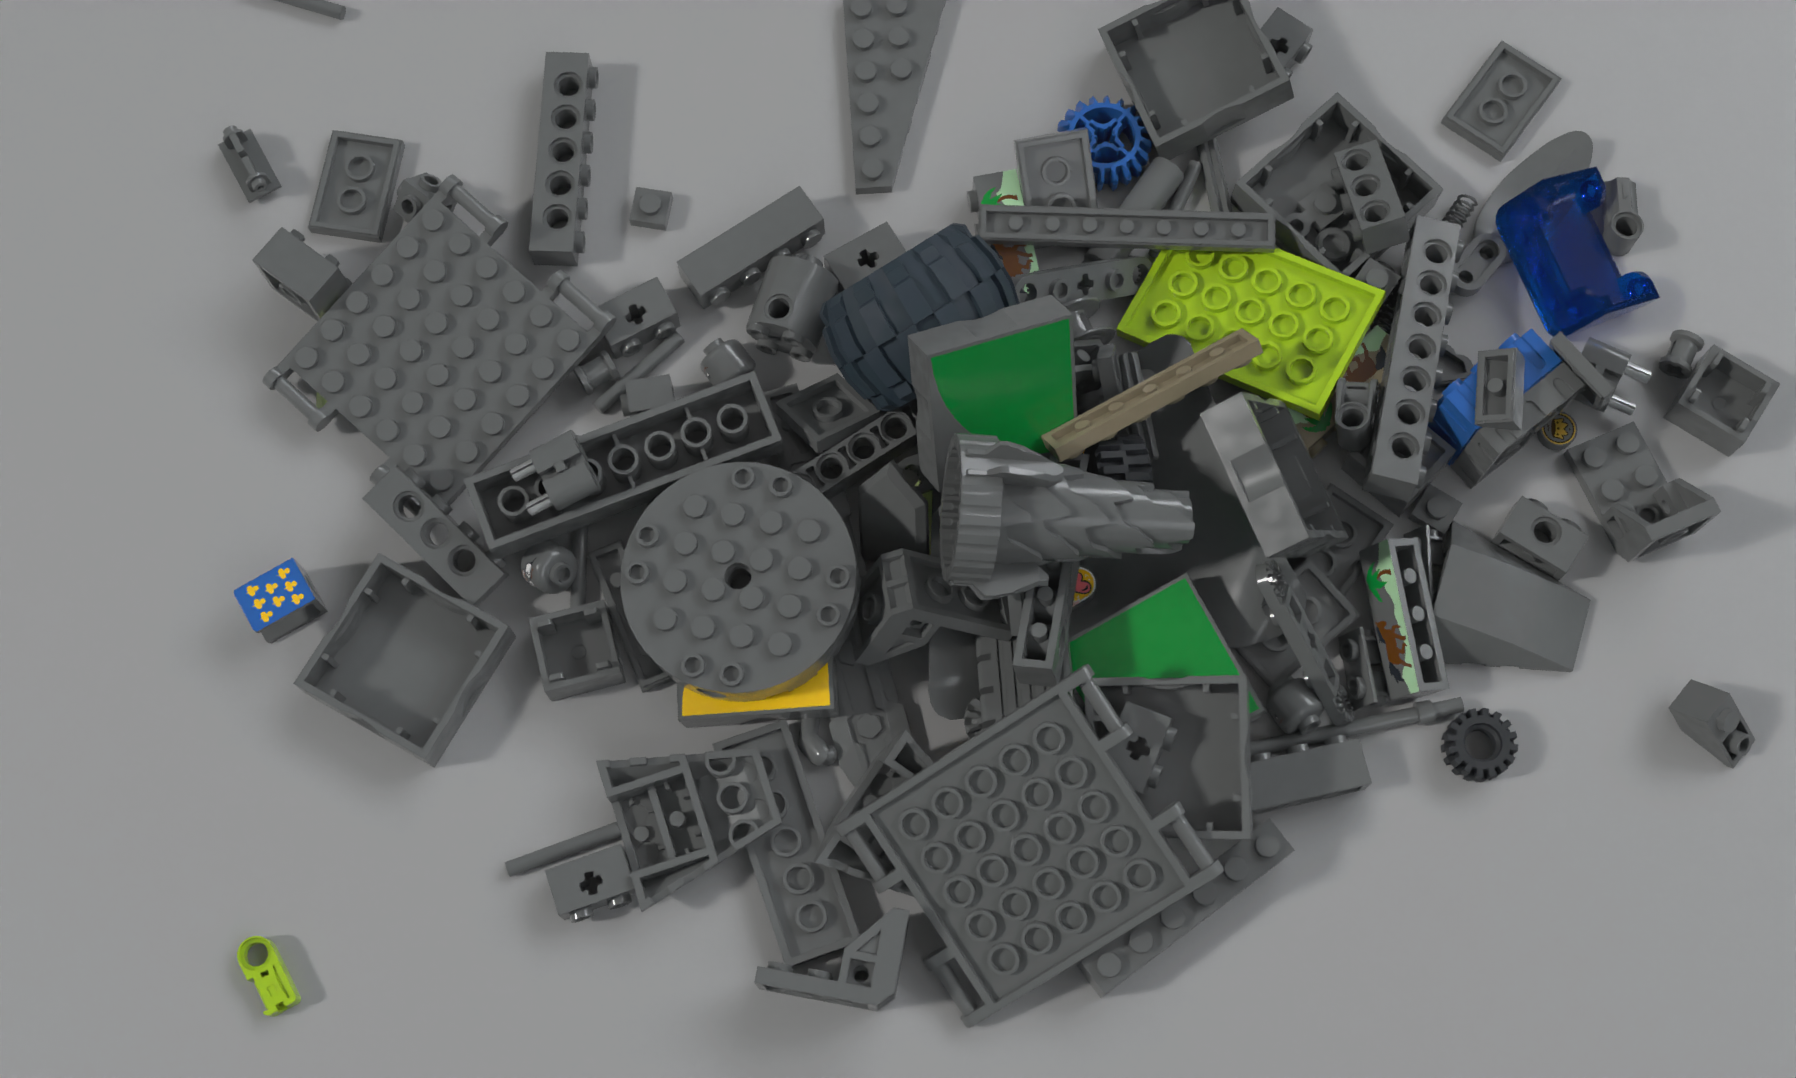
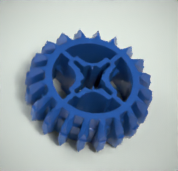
[1057,95,1152,192]

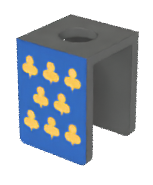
[234,557,328,643]

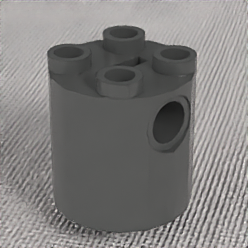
[746,253,839,362]

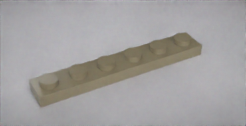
[1041,328,1263,462]

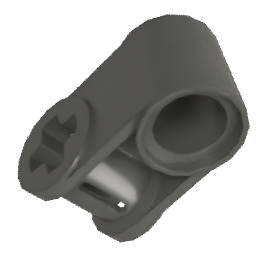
[1335,378,1378,451]

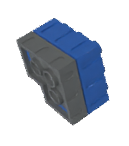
[1427,328,1585,489]

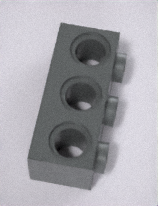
[1331,139,1410,254]

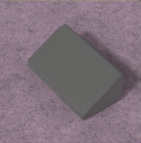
[1475,347,1525,430]

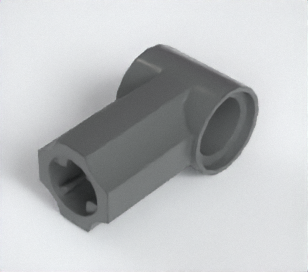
[1600,177,1644,256]

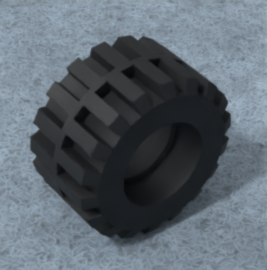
[1084,434,1153,484]

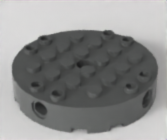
[620,462,861,702]

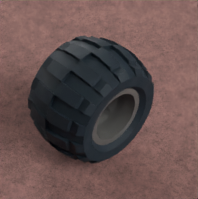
[819,223,1020,411]

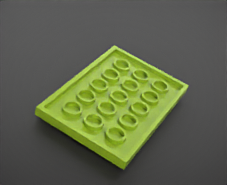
[1116,247,1386,420]

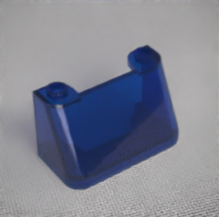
[1495,166,1660,337]

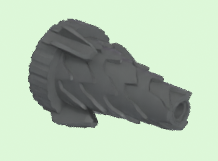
[940,433,1195,600]

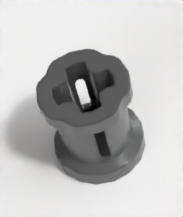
[1659,329,1704,379]
[574,349,621,396]

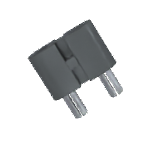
[1573,337,1652,416]
[510,430,601,515]

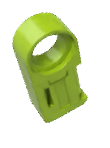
[237,936,301,1017]

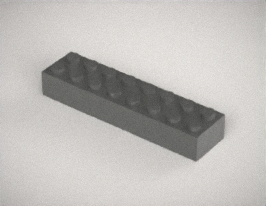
[464,371,783,559]

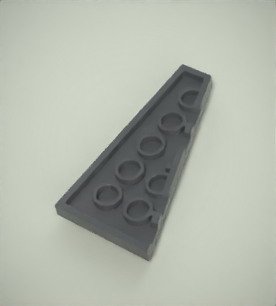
[843,0,947,195]

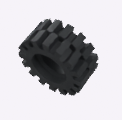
[1440,708,1518,783]

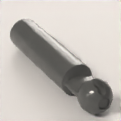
[1077,157,1184,289]

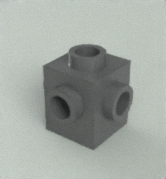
[393,172,457,223]

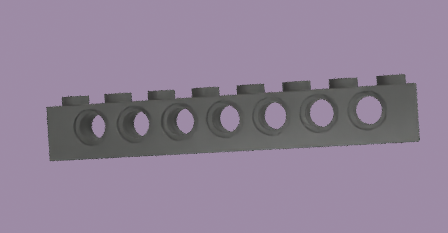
[1362,215,1464,501]

